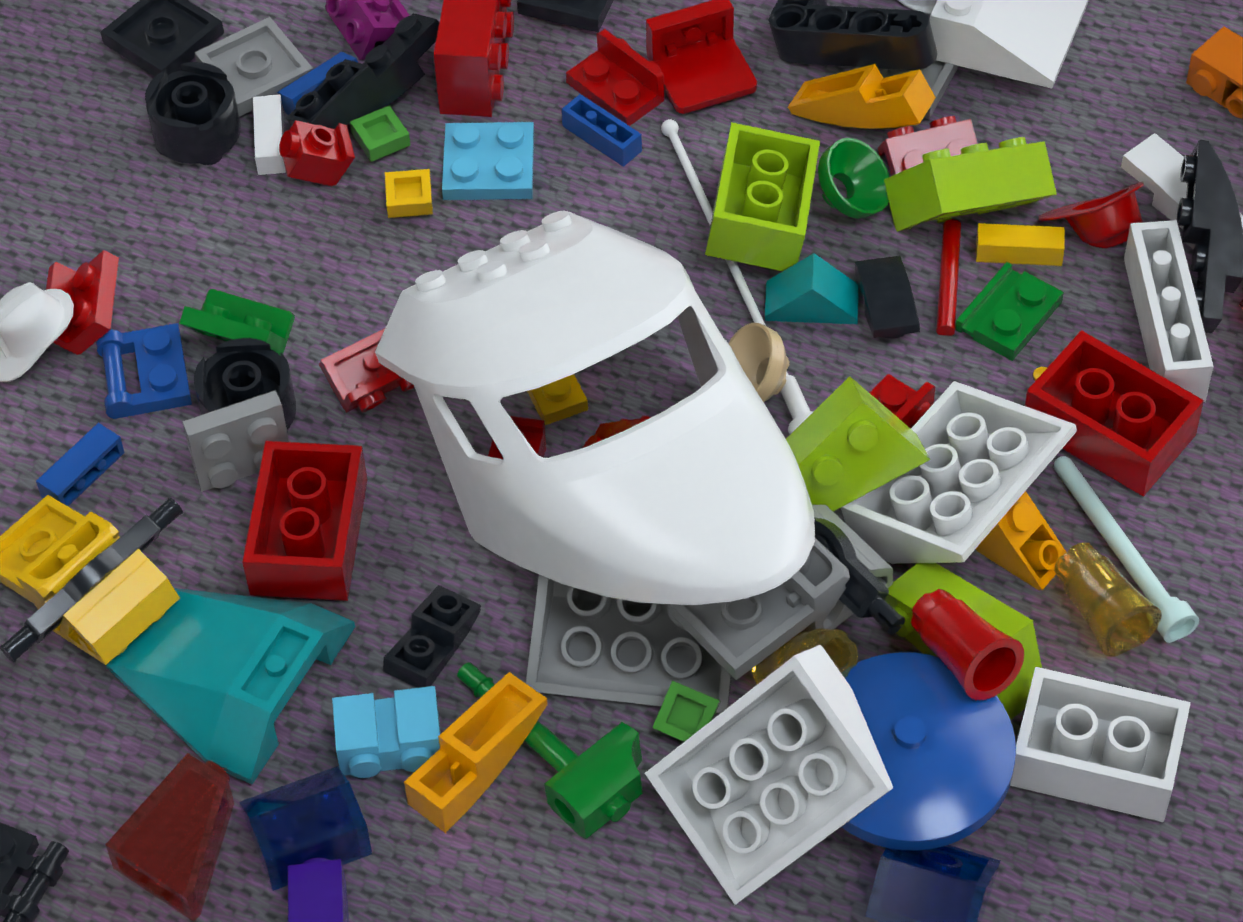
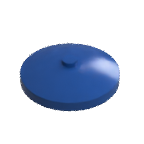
[841,652,1016,851]

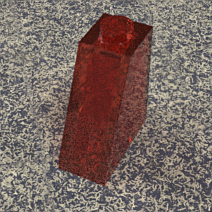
[105,753,234,922]

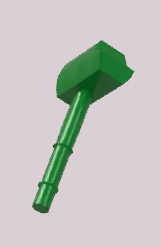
[457,662,643,839]

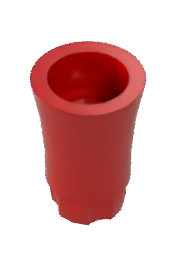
[910,589,1025,700]

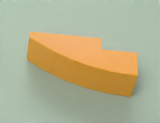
[788,64,936,129]
[404,672,548,833]

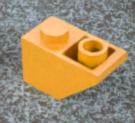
[976,491,1071,590]

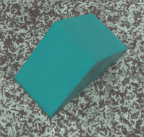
[765,253,859,324]

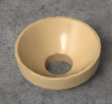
[728,323,789,402]

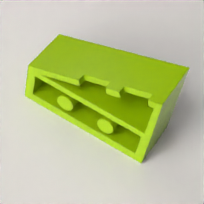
[884,137,1057,232]
[786,376,931,511]
[885,563,1042,721]

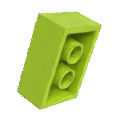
[705,122,820,271]

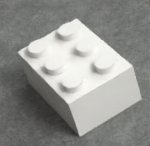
[1010,667,1191,822]

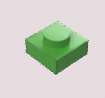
[350,105,411,162]
[652,680,721,742]

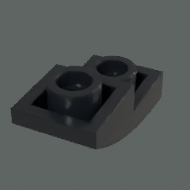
[855,256,920,339]
[383,585,481,688]

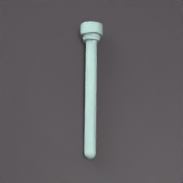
[1054,456,1199,643]

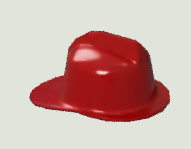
[1039,182,1144,248]

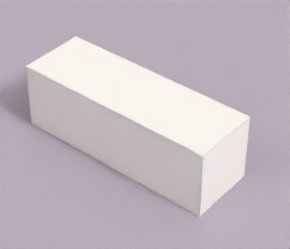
[253,94,286,175]

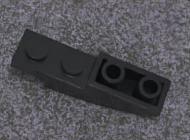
[286,13,439,129]
[1176,140,1243,333]

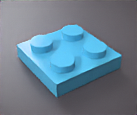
[442,122,534,200]

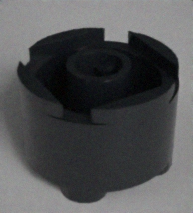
[145,62,241,165]
[194,338,296,430]

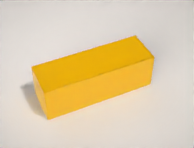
[976,223,1065,266]

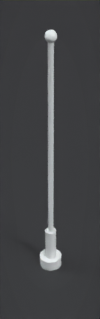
[661,119,814,434]

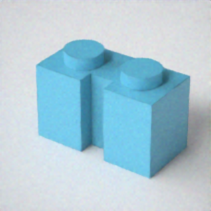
[332,686,441,778]

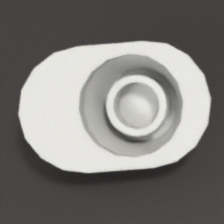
[0,282,74,382]

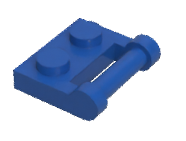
[96,323,192,419]

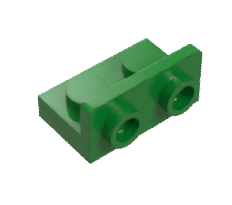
[179,289,295,356]

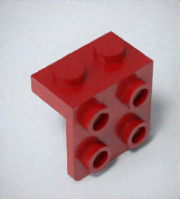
[646,0,757,114]

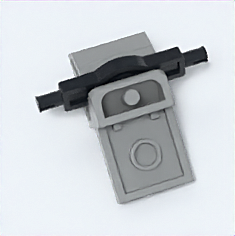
[669,505,905,680]

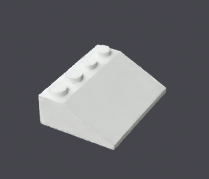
[930,0,1089,89]
[841,381,1077,564]
[645,645,893,905]

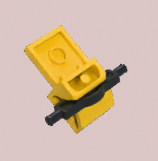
[0,495,183,665]

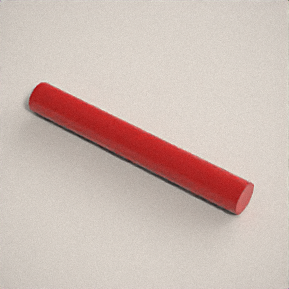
[936,219,961,336]

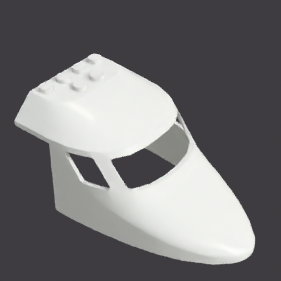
[375,211,815,605]

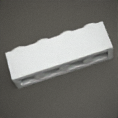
[1124,220,1214,402]

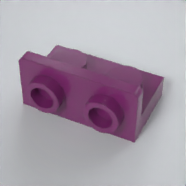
[325,0,410,60]

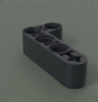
[768,0,938,71]

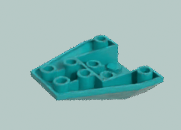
[105,588,356,785]

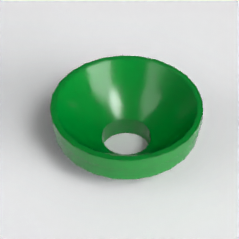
[818,138,890,219]

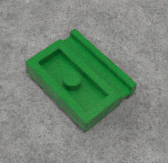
[955,262,1064,361]

